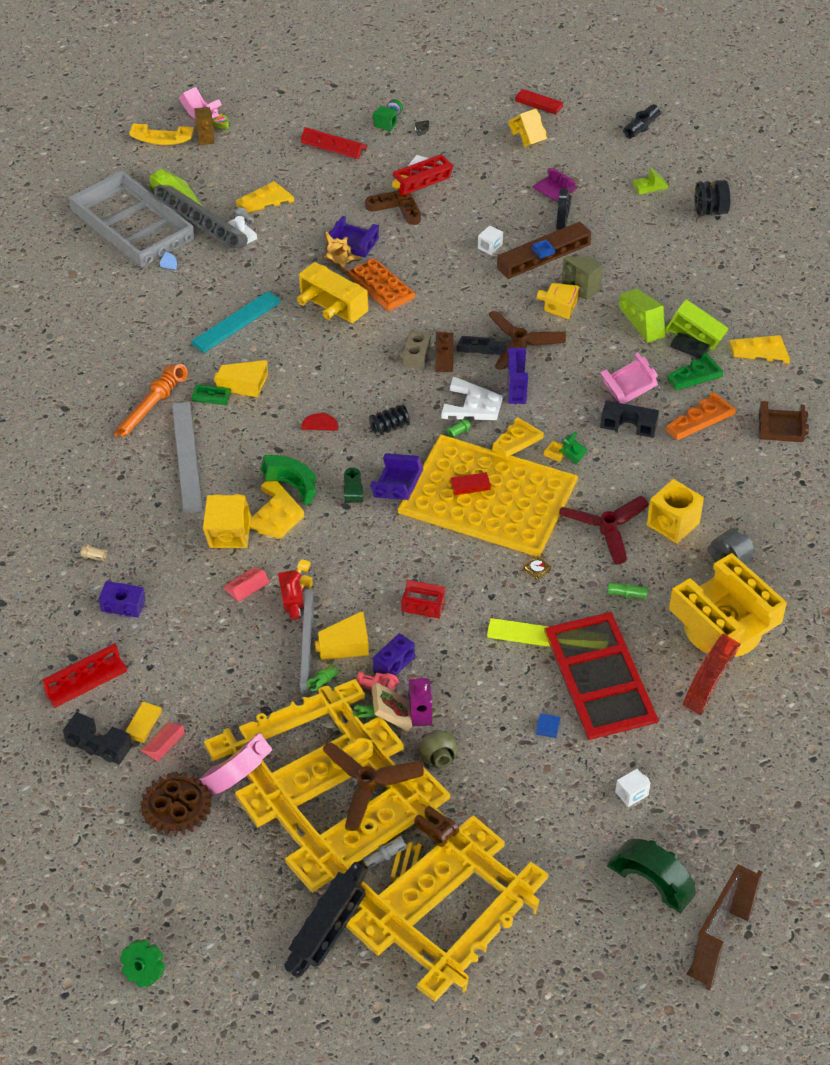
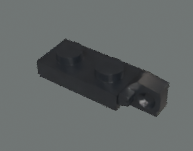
[456,336,506,355]

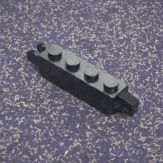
[284,862,368,978]

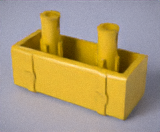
[297,262,368,324]

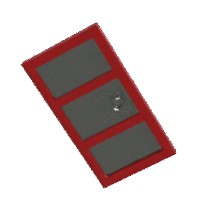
[544,612,659,740]

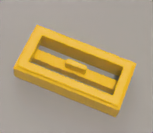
[390,841,422,882]

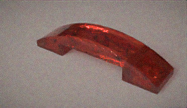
[683,633,741,715]

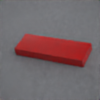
[515,89,563,115]

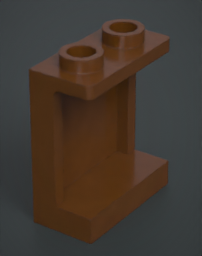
[758,401,809,442]

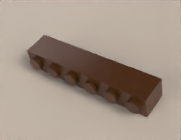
[497,221,591,279]

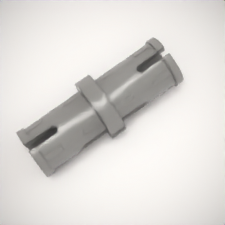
[363,835,407,869]

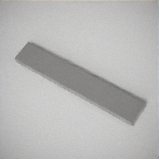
[300,590,314,697]

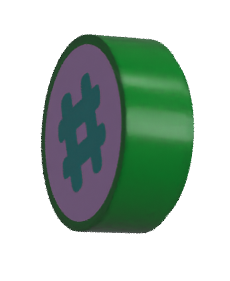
[387,99,403,115]

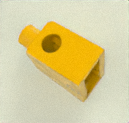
[537,283,579,319]

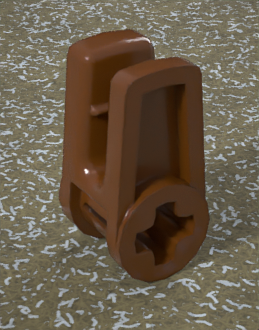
[414,806,459,847]

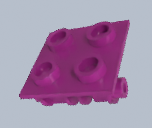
[532,168,578,202]

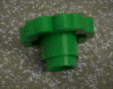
[120,939,165,987]

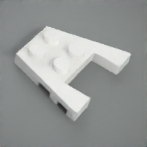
[441,377,503,420]

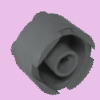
[707,528,755,565]

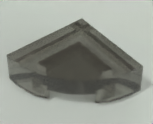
[414,120,429,136]

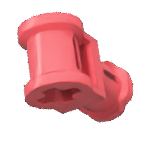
[356,672,399,696]

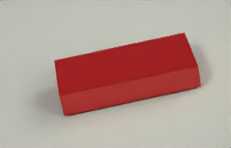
[450,472,491,495]

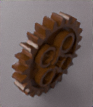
[141,772,212,837]

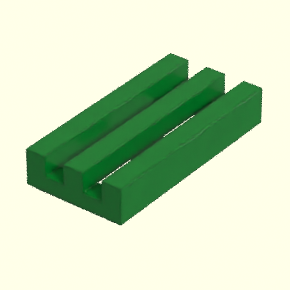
[192,384,231,405]

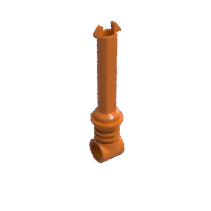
[114,364,188,437]

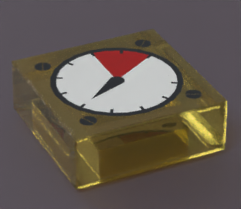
[524,556,551,580]

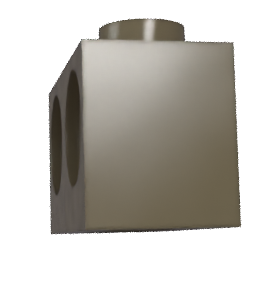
[401,331,431,370]

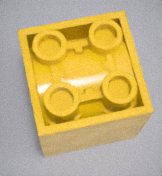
[647,479,704,544]
[203,494,251,548]

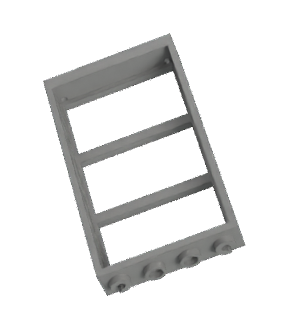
[69,170,195,268]

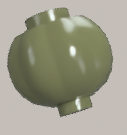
[419,730,459,768]

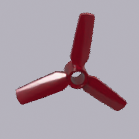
[559,496,649,565]

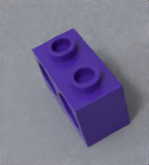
[373,633,415,682]

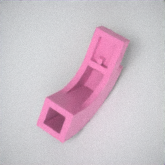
[179,87,222,119]
[198,733,273,796]

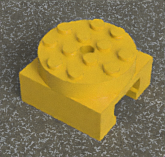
[669,553,787,660]

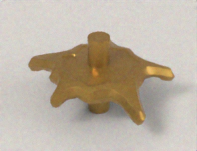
[322,231,361,273]

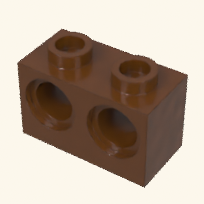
[435,332,454,372]

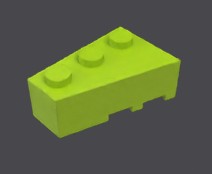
[619,288,666,343]
[665,299,729,351]

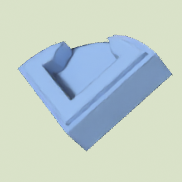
[160,252,177,270]

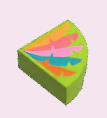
[213,113,229,130]

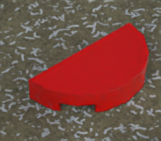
[301,413,338,431]

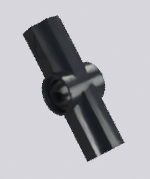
[623,104,661,139]

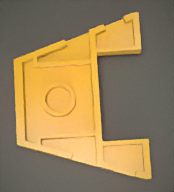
[250,481,304,539]

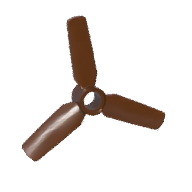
[489,311,566,370]
[323,743,424,831]

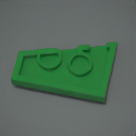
[667,353,723,391]

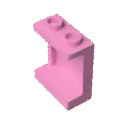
[600,352,658,404]

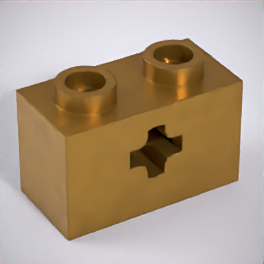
[194,107,215,146]

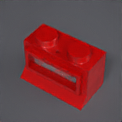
[401,580,445,619]

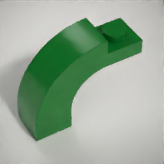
[260,455,317,504]

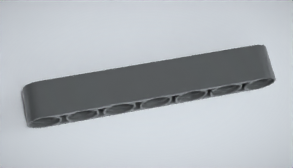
[154,185,248,248]

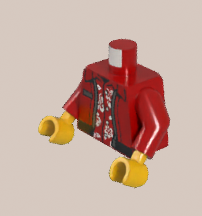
[278,559,313,620]

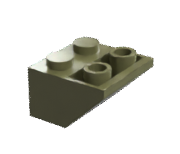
[561,256,603,300]

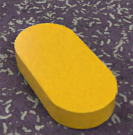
[335,738,373,770]

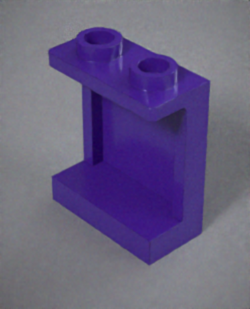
[329,216,379,258]
[507,348,528,404]
[370,453,423,500]

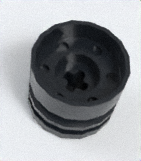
[694,180,730,216]

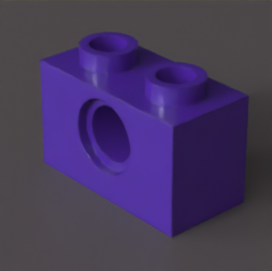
[99,581,146,618]

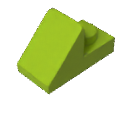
[633,167,669,194]

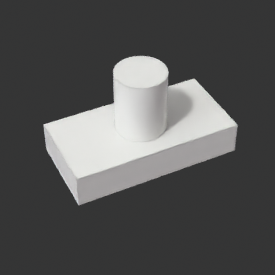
[227,216,257,244]

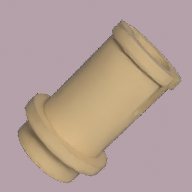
[81,544,107,562]

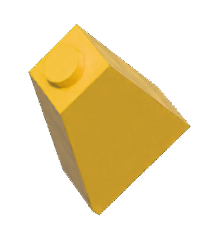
[214,360,268,398]
[315,612,369,660]

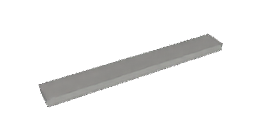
[172,402,203,513]

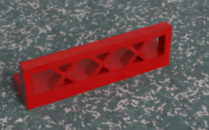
[300,127,367,159]
[392,154,454,196]
[42,643,127,708]

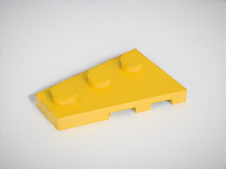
[236,181,294,213]
[729,335,790,364]
[492,417,544,458]

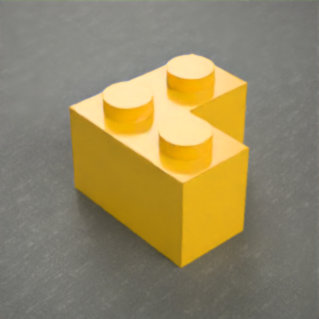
[508,109,547,147]

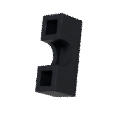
[600,400,659,438]
[63,712,132,765]

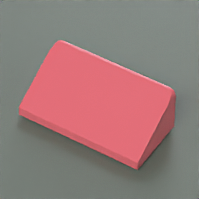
[224,567,269,601]
[142,722,185,762]

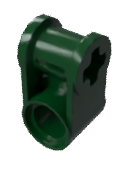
[344,468,363,503]

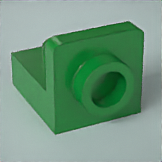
[559,432,588,464]

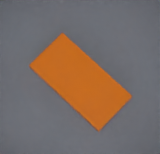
[347,258,415,311]

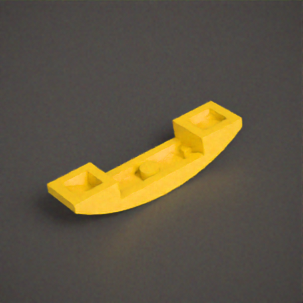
[129,123,194,145]

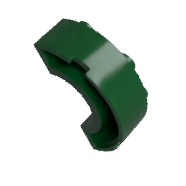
[607,839,696,914]

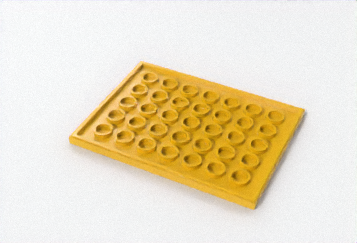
[398,434,578,558]

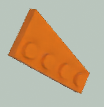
[666,391,736,440]

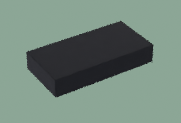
[670,333,710,359]

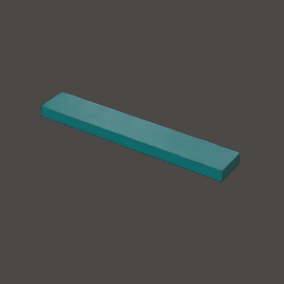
[192,291,280,353]

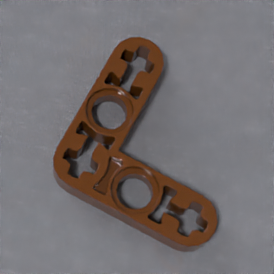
[365,191,421,225]

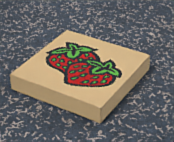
[372,682,412,731]

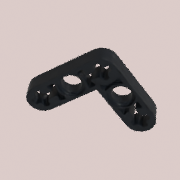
[556,188,572,230]

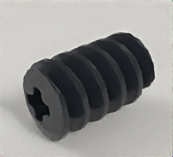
[369,404,410,436]

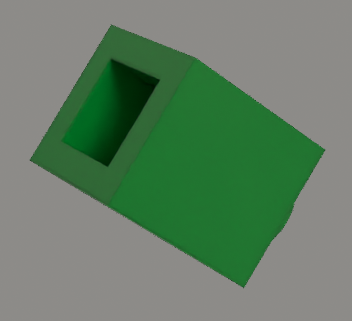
[372,105,397,131]

